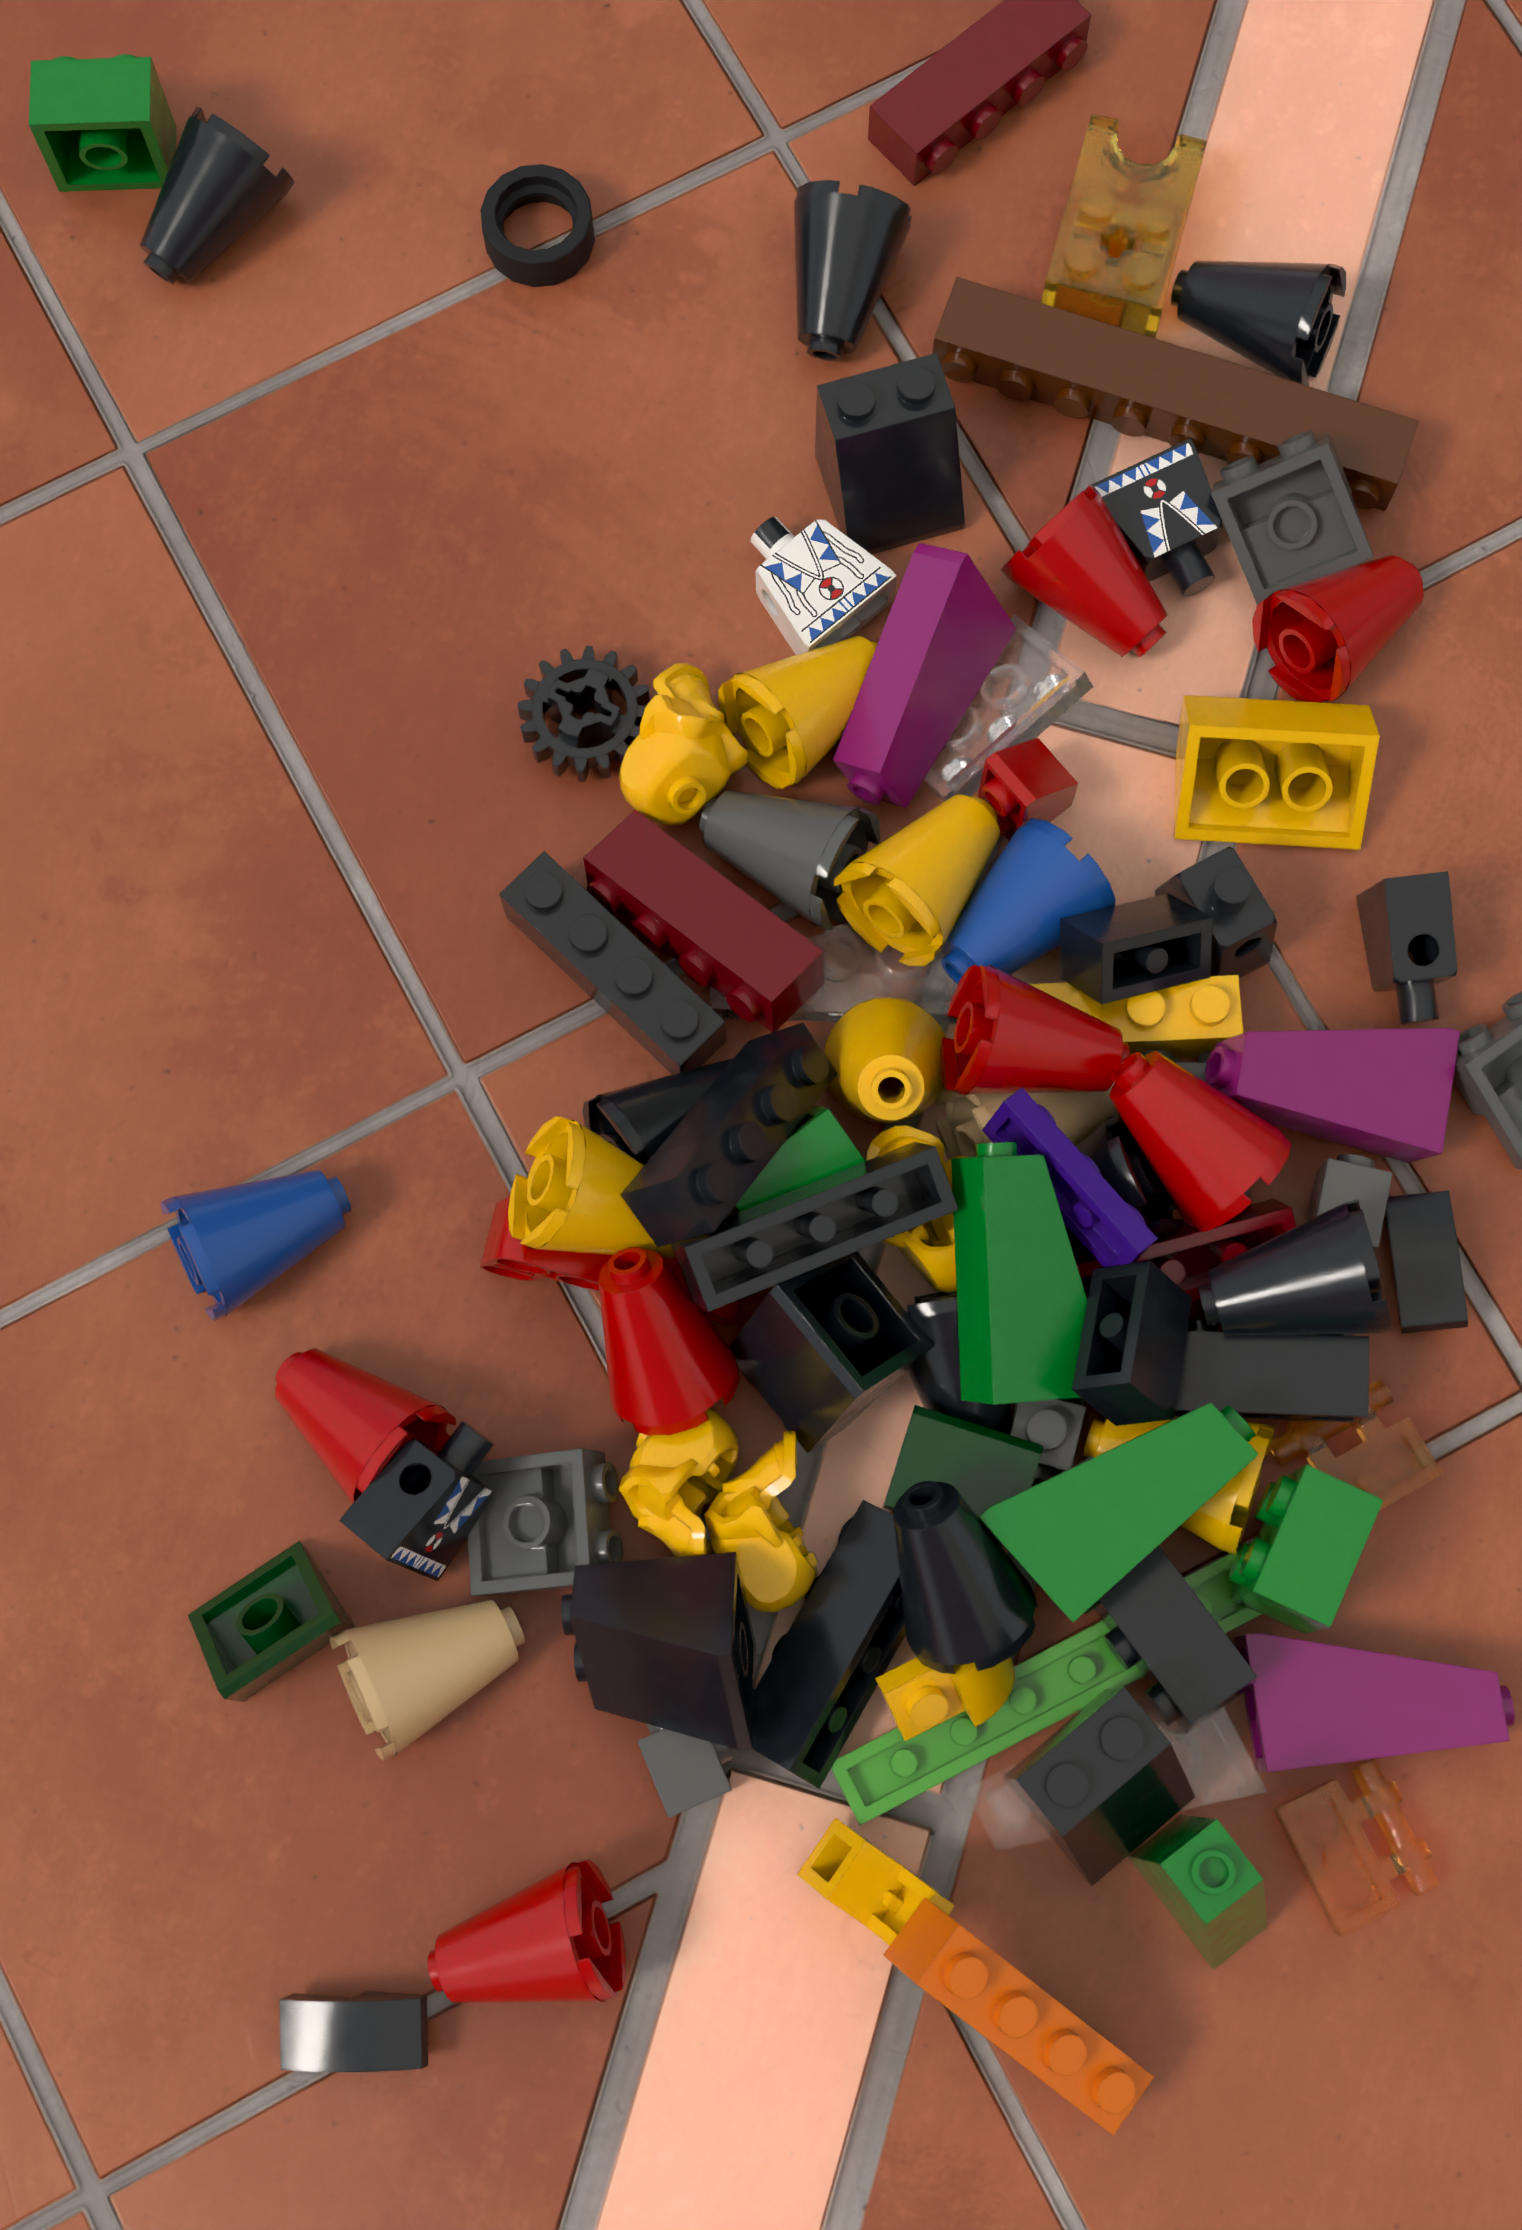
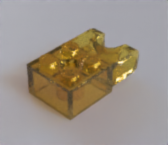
[1042,113,1207,338]

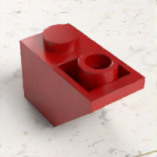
[978,738,1079,841]

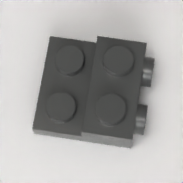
[1211,430,1374,605]
[1453,991,1522,1170]
[468,1448,623,1597]

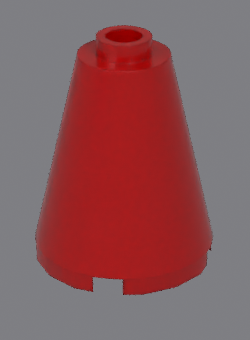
[1000,484,1168,658]
[1252,555,1424,703]
[940,965,1130,1095]
[1109,1051,1291,1232]
[598,1247,740,1435]
[275,1348,456,1504]
[428,1859,626,2003]

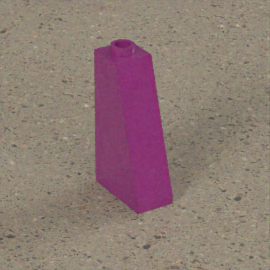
[833,543,1017,808]
[1205,1028,1460,1163]
[1234,1633,1515,1772]

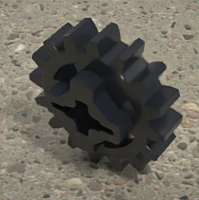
[518,646,650,782]

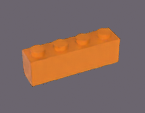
[883,1897,1154,2136]

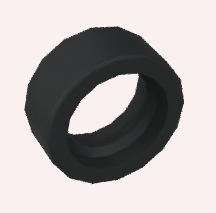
[480,164,595,287]

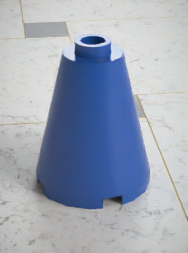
[941,818,1116,984]
[161,1170,351,1321]

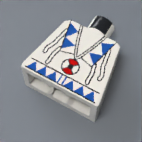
[750,517,897,655]

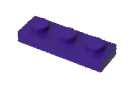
[982,1088,1158,1268]

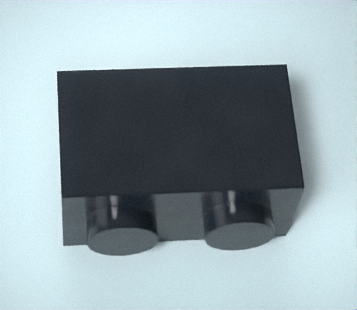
[1060,893,1213,1004]
[1072,1261,1192,1426]

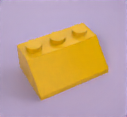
[1173,695,1380,850]

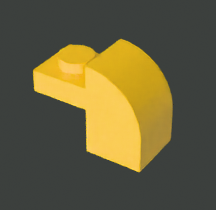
[875,1657,1015,1741]
[797,1817,955,1946]

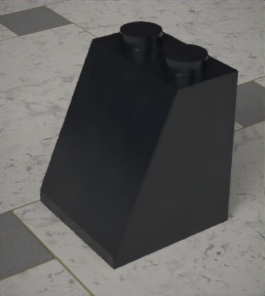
[815,353,965,555]
[729,1251,934,1454]
[561,1552,756,1750]
[1003,1687,1195,1886]

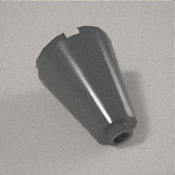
[699,790,881,931]

